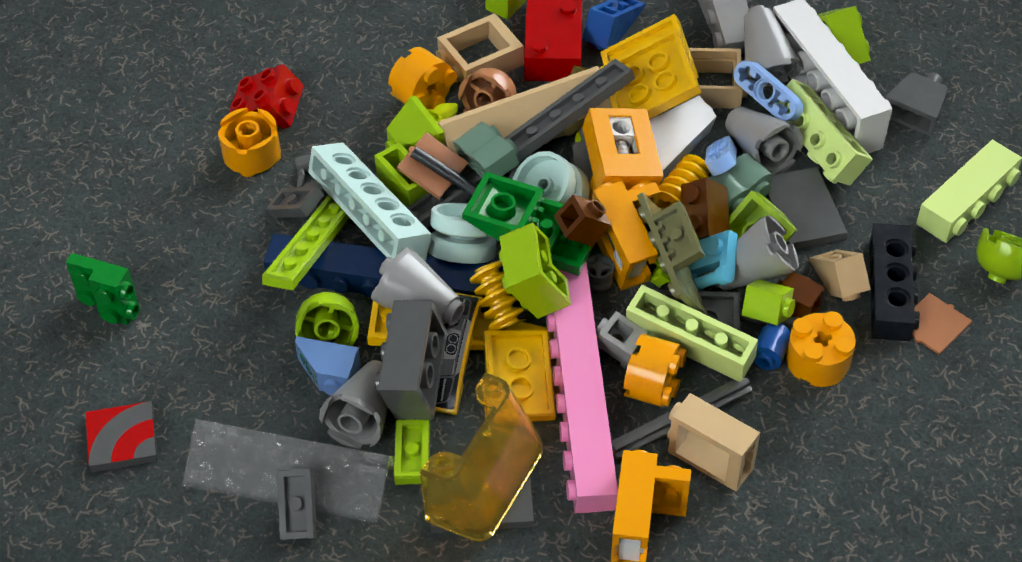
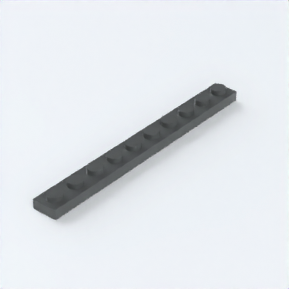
[407,59,635,229]

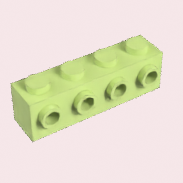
[778,79,873,186]
[916,139,1022,243]
[626,284,758,382]

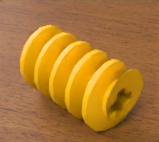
[656,154,710,209]
[470,260,527,330]

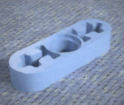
[734,61,803,121]
[705,136,737,176]

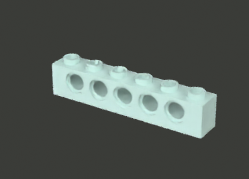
[308,142,431,260]

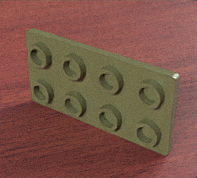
[637,192,708,315]

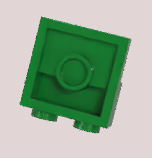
[66,253,140,325]

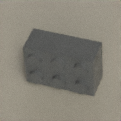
[375,300,448,420]

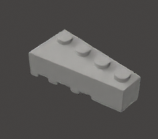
[698,0,749,55]

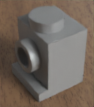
[596,311,648,368]

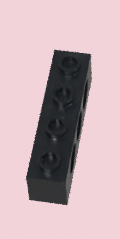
[869,223,920,342]

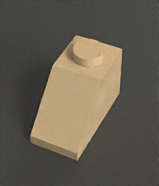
[809,249,871,301]

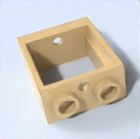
[436,13,524,83]
[675,48,748,109]
[667,393,760,492]

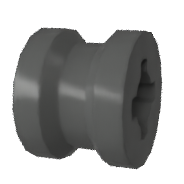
[586,254,615,293]

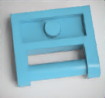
[688,230,737,290]

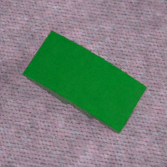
[462,172,595,276]

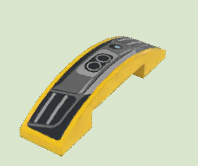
[435,293,483,415]

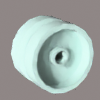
[513,151,590,204]
[428,203,497,264]

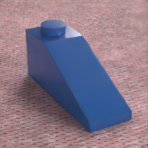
[582,0,646,50]

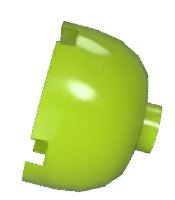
[976,228,1022,284]
[295,292,359,346]

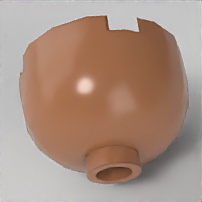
[458,68,517,112]

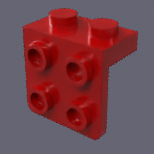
[229,64,304,129]

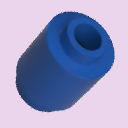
[753,323,790,370]

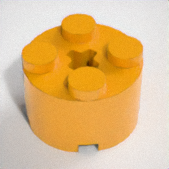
[388,47,457,109]
[218,108,281,177]
[786,311,856,387]
[623,334,688,407]

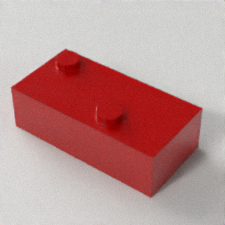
[524,0,582,81]

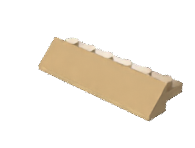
[438,66,612,155]

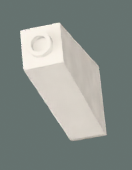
[650,96,717,180]

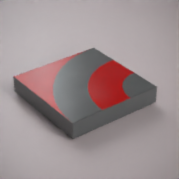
[86,401,158,473]

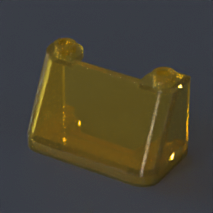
[420,373,543,542]

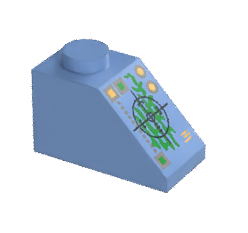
[295,336,361,395]

